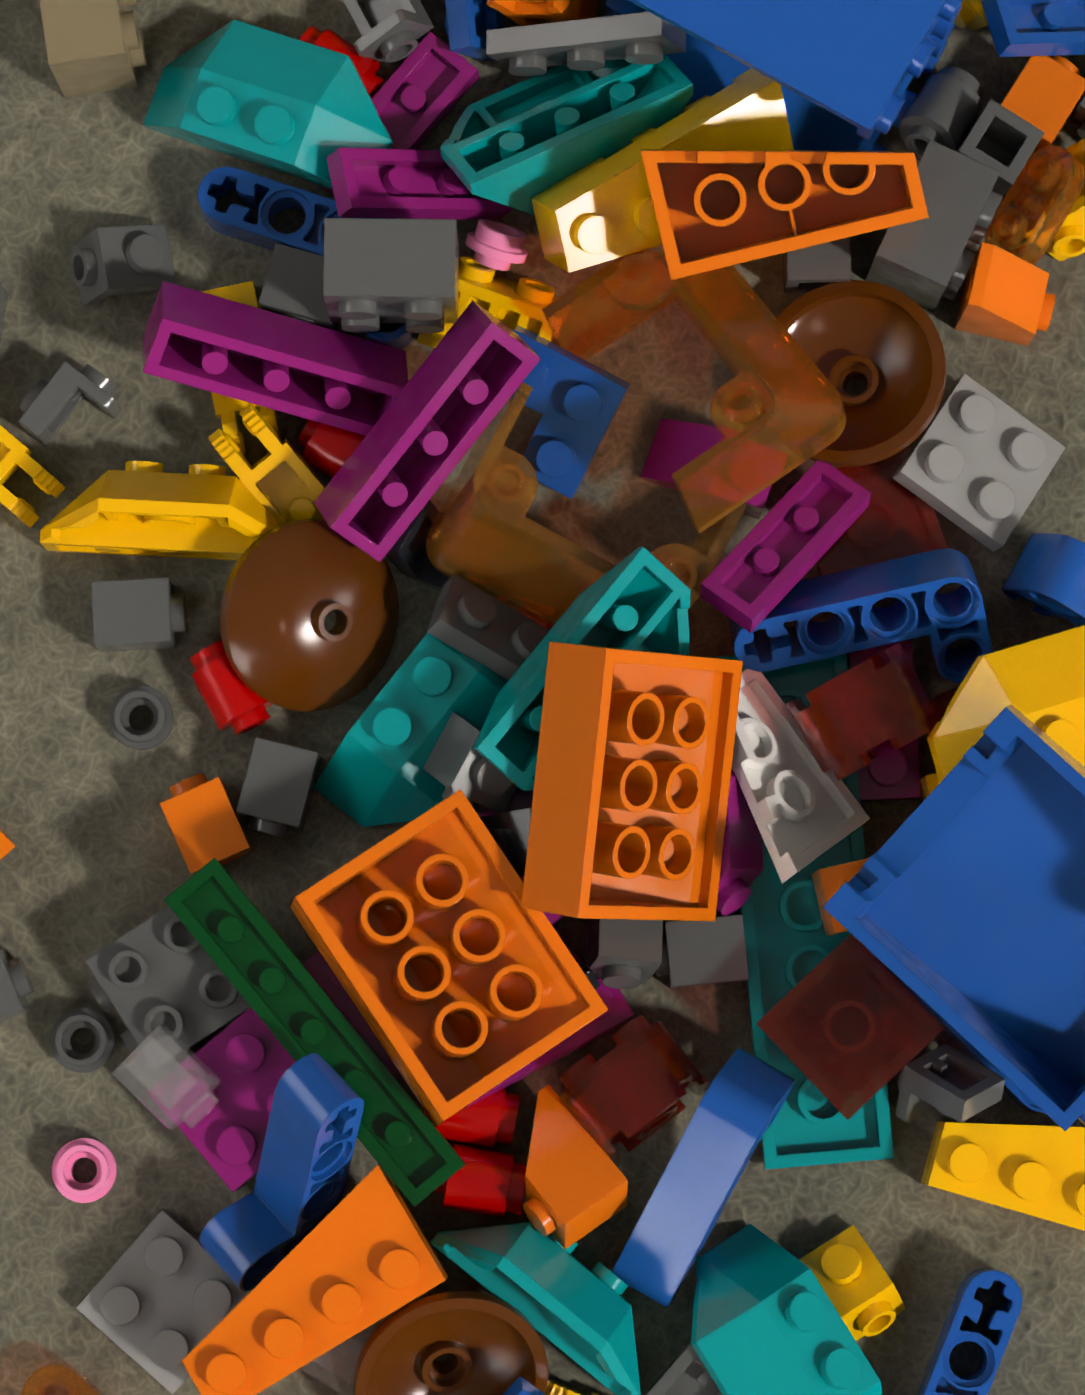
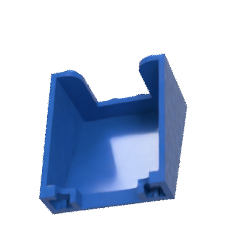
[604,0,963,151]
[823,705,1085,1131]

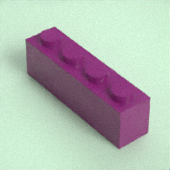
[143,281,409,435]
[314,300,541,562]

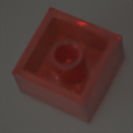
[756,934,943,1120]

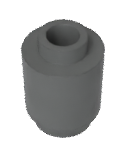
[899,67,983,159]

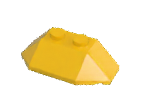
[40,461,280,561]
[927,624,1085,783]

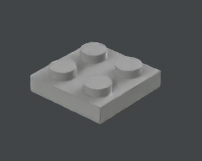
[892,373,1066,552]
[76,1209,252,1395]

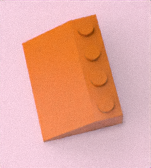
[521,642,743,921]
[290,789,608,1126]

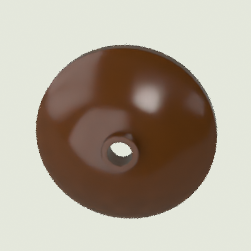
[755,280,947,467]
[220,519,399,711]
[353,1291,549,1395]

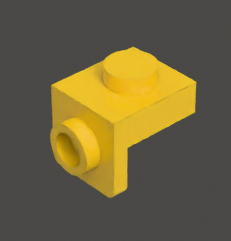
[799,1225,905,1341]

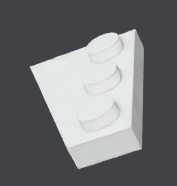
[732,669,870,883]

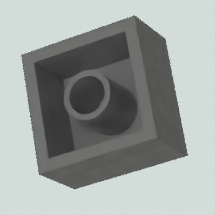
[865,140,1003,312]
[323,218,459,334]

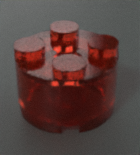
[785,642,937,780]
[559,1015,709,1161]

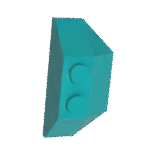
[143,19,393,190]
[440,54,694,215]
[473,546,691,791]
[314,633,508,827]
[430,1221,641,1395]
[691,1224,882,1395]

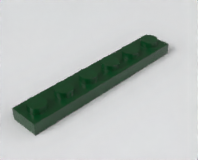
[163,858,465,1207]

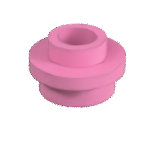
[465,219,528,271]
[52,1138,117,1203]

